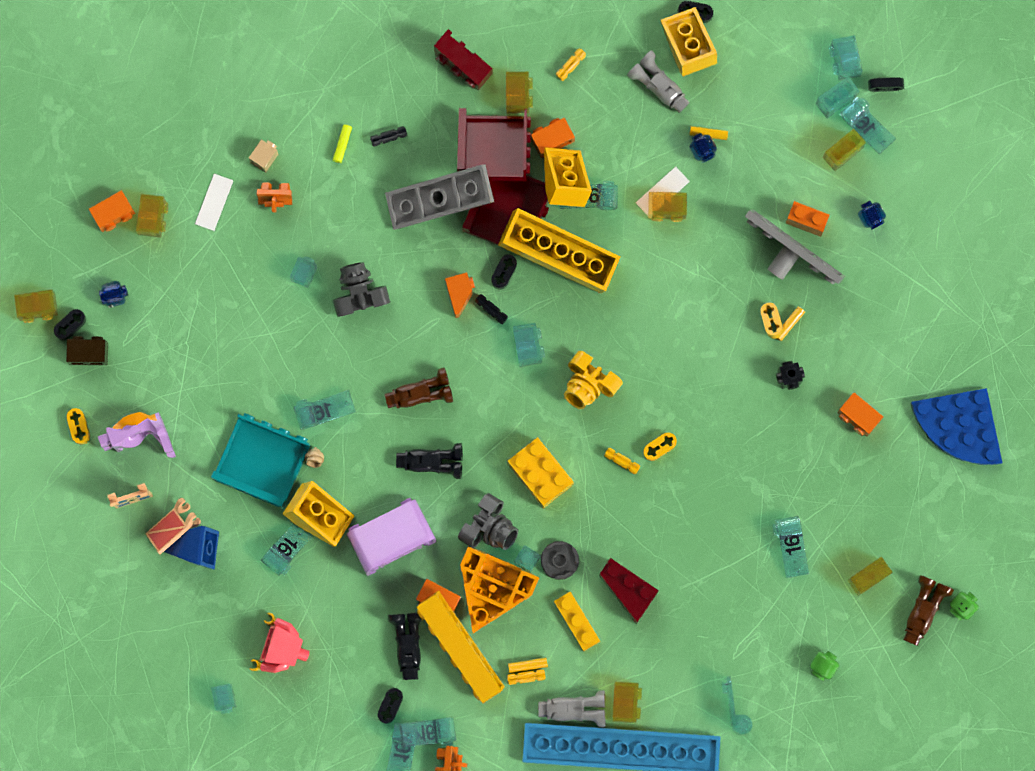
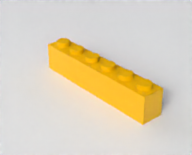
[417,591,505,703]

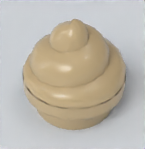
[305,447,324,468]

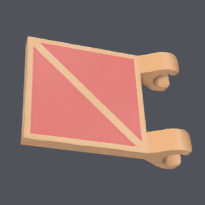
[145,498,201,554]

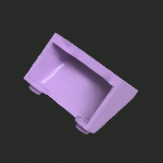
[347,498,437,576]

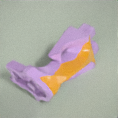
[98,412,176,458]

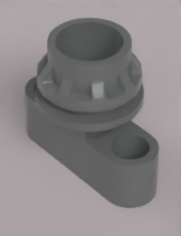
[333,262,390,317]
[458,493,518,550]

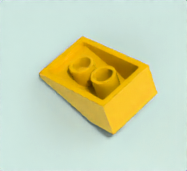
[661,7,717,77]
[544,147,592,207]
[282,481,355,547]

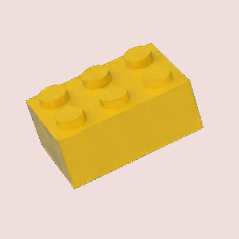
[507,437,574,509]

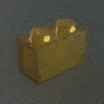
[506,72,533,113]
[823,128,866,171]
[648,192,687,222]
[136,194,168,237]
[14,290,58,323]
[847,556,893,596]
[612,682,642,723]

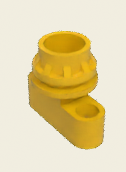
[564,351,623,409]

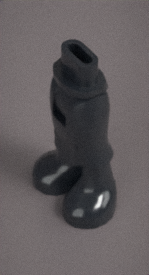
[396,443,463,479]
[388,613,423,680]

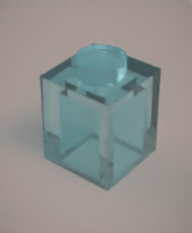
[289,256,317,288]
[514,545,541,573]
[211,684,237,714]

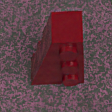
[434,29,493,90]
[599,558,659,625]

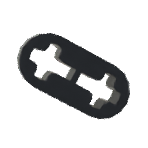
[678,1,713,23]
[868,77,904,92]
[491,254,517,290]
[54,309,86,341]
[378,688,403,724]

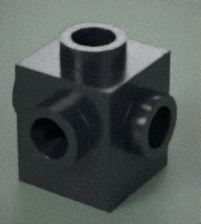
[776,361,805,390]

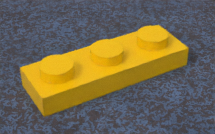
[554,592,600,652]

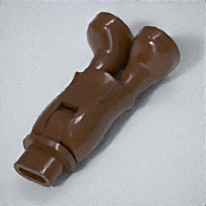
[385,367,454,409]
[903,575,954,646]

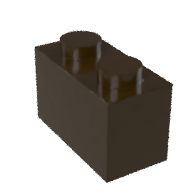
[66,336,108,365]

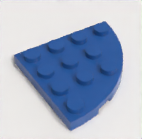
[911,388,1003,465]

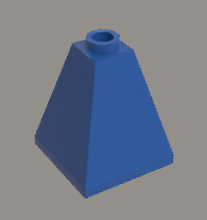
[164,526,219,570]

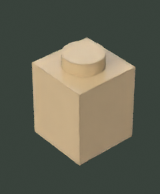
[249,139,278,172]

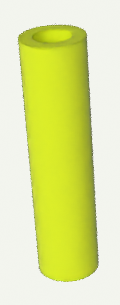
[333,125,352,163]

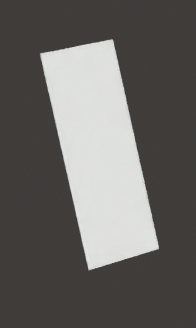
[636,167,690,218]
[195,174,234,231]

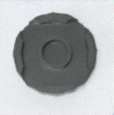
[541,541,579,580]

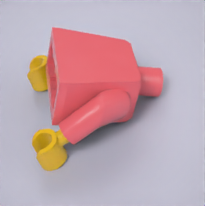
[249,613,309,673]

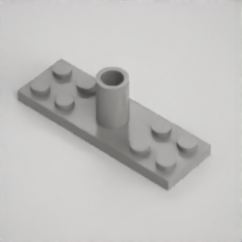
[385,165,494,230]
[745,209,845,284]

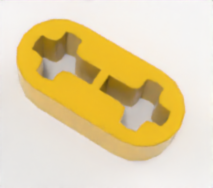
[760,303,784,339]
[67,408,90,445]
[643,433,677,461]

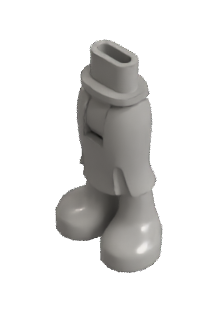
[627,50,690,113]
[538,690,606,727]

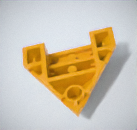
[460,547,539,633]

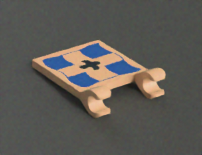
[107,483,153,509]

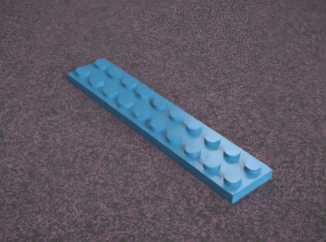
[523,723,721,771]

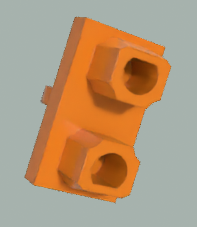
[257,183,293,213]
[435,746,467,771]

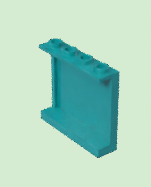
[211,413,310,509]

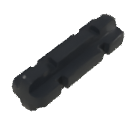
[370,126,407,147]
[475,294,508,324]

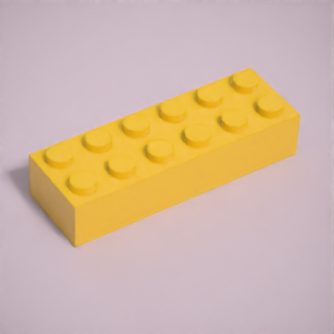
[498,208,620,293]

